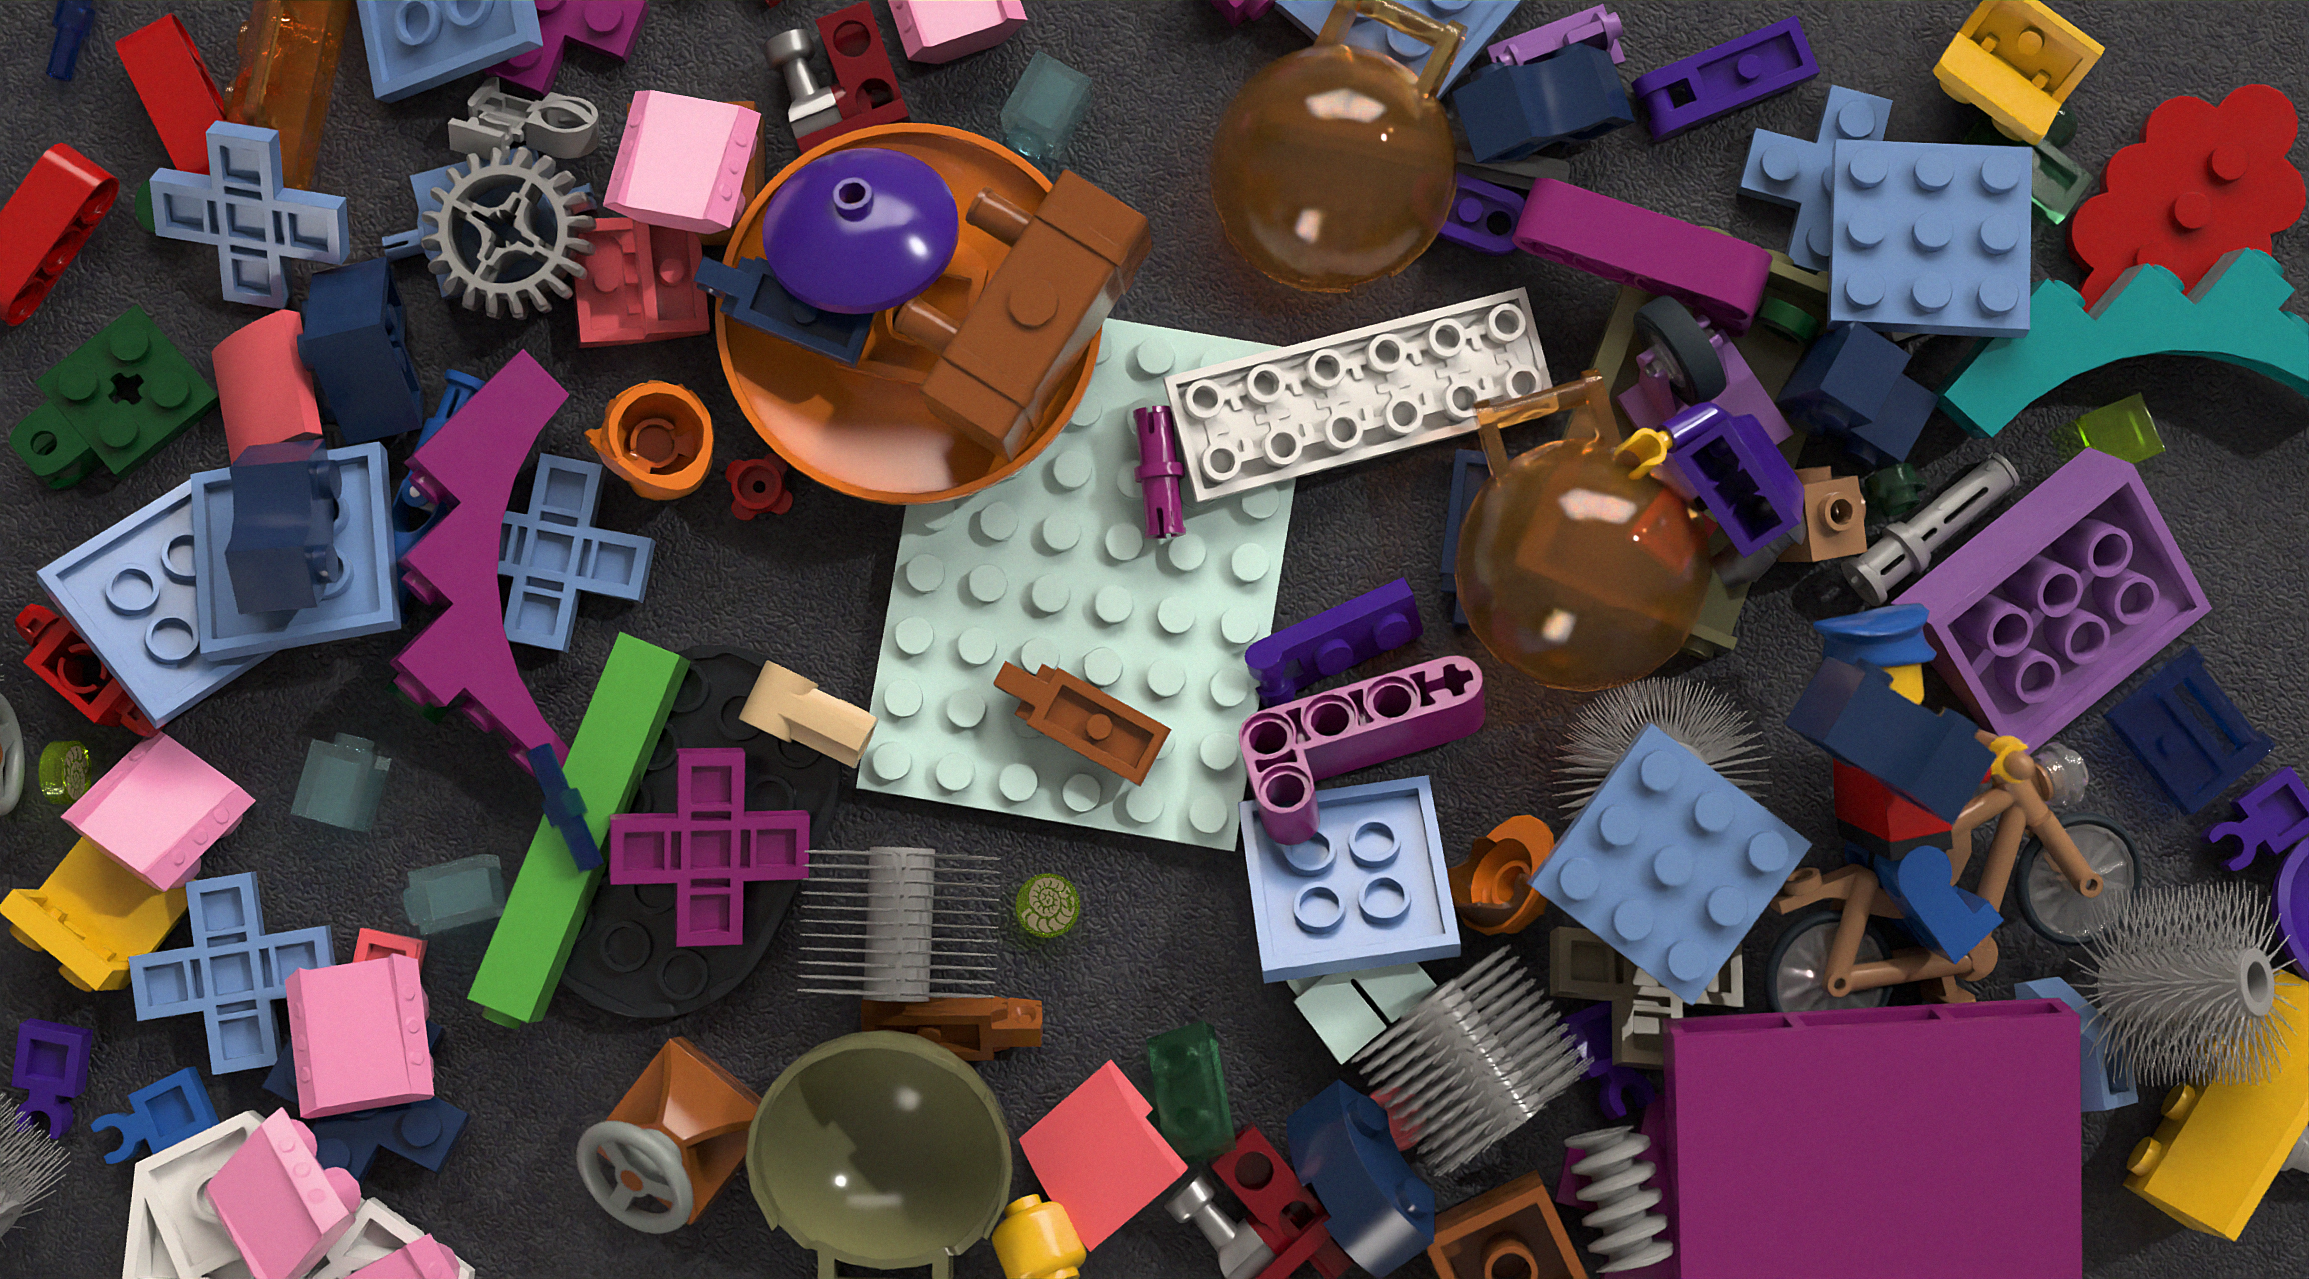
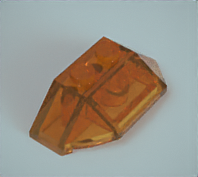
[223,0,352,192]

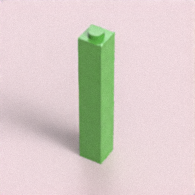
[467,632,691,1029]

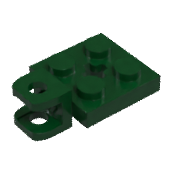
[9,304,220,491]

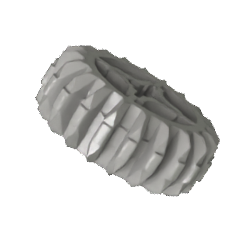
[421,147,597,320]

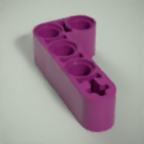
[1511,178,1773,338]
[1239,655,1486,845]

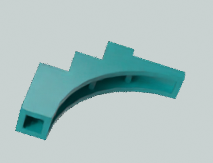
[1932,247,2309,440]

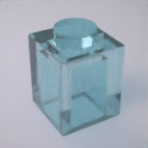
[1000,50,1094,161]
[290,732,391,832]
[403,854,508,936]

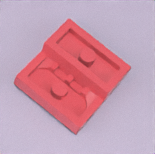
[571,217,710,348]
[211,309,323,465]
[1019,1059,1189,1252]

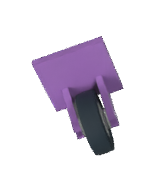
[1616,295,1794,502]

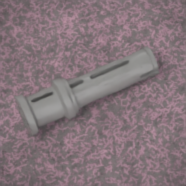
[1841,452,2020,607]

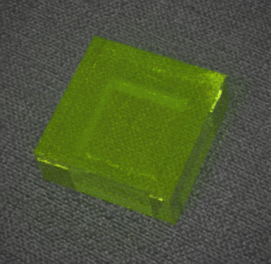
[2075,393,2165,464]

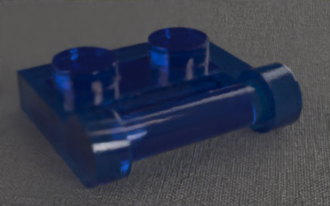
[2102,644,2276,816]

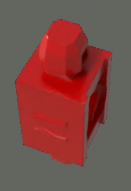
[14,603,168,738]

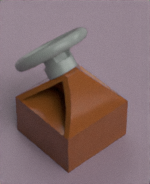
[576,1036,762,1234]

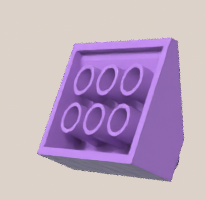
[1891,447,2212,756]

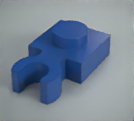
[91,1066,220,1164]

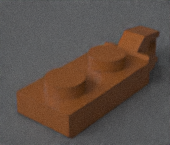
[993,661,1171,787]
[860,996,1043,1061]

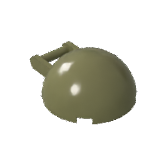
[746,1030,1013,1279]

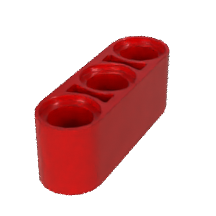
[115,12,234,176]
[0,143,120,326]

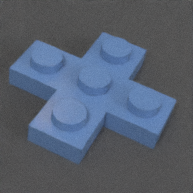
[1736,85,1893,275]
[149,120,350,309]
[497,453,656,653]
[128,872,336,1075]

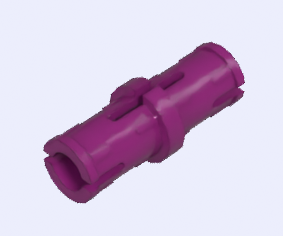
[1133,406,1186,539]

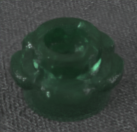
[1864,463,1927,517]

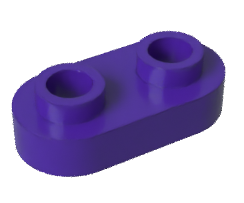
[1408,168,1525,257]

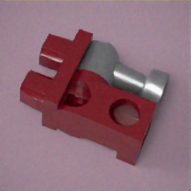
[762,0,911,155]
[1164,1121,1355,1279]

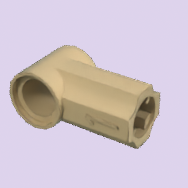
[738,660,879,768]

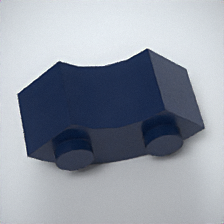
[1452,42,1635,164]
[224,439,342,614]
[1784,656,1997,825]
[1287,1079,1435,1279]

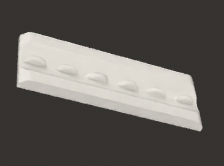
[1163,287,1558,503]

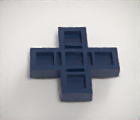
[262,1020,471,1187]

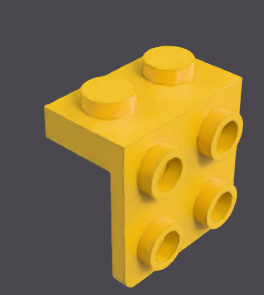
[1933,0,2105,145]
[0,837,197,992]

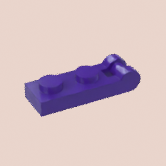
[1631,15,1820,142]
[1244,577,1424,708]

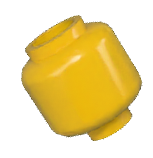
[992,1194,1087,1279]

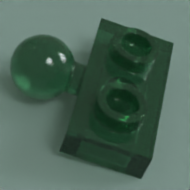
[1959,102,2094,229]
[1134,1020,1237,1165]

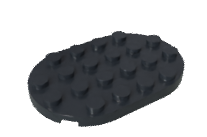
[560,645,842,1018]

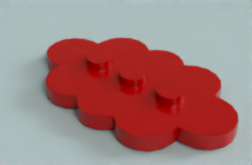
[2065,84,2306,313]

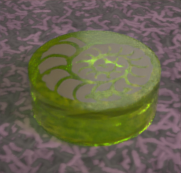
[38,740,92,805]
[1016,873,1080,938]

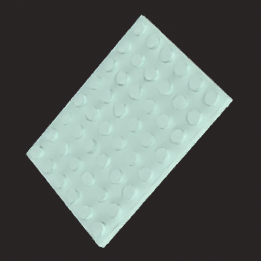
[856,318,1296,852]

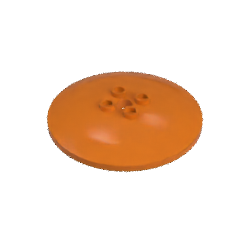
[715,123,1102,505]

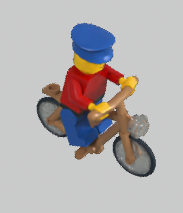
[1763,603,2142,1013]

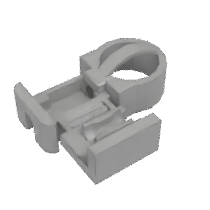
[448,77,600,160]

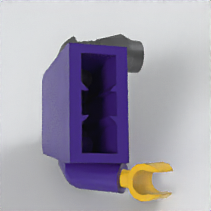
[1614,402,1806,589]

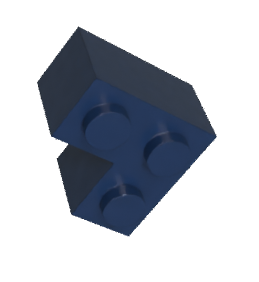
[297,257,424,445]
[1774,321,1940,470]

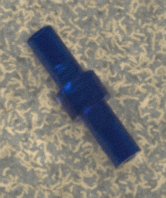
[46,0,96,82]
[526,743,604,874]

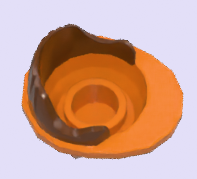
[1446,815,1555,936]

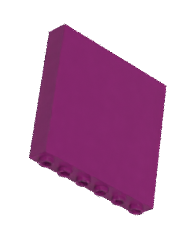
[1662,998,2082,1279]

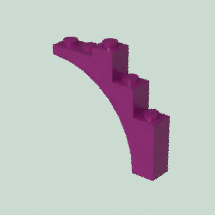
[389,349,570,778]

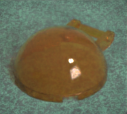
[1209,0,1468,293]
[1454,367,1711,692]

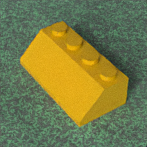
[2123,969,2309,1241]

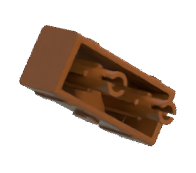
[893,169,1152,463]

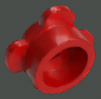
[725,453,794,521]

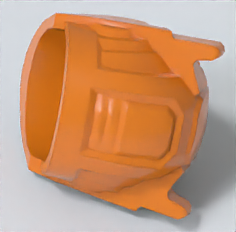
[584,380,714,501]

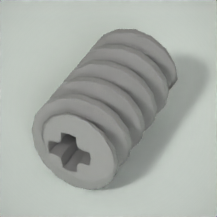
[1564,1126,1674,1272]

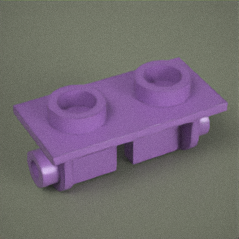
[1486,4,1626,66]

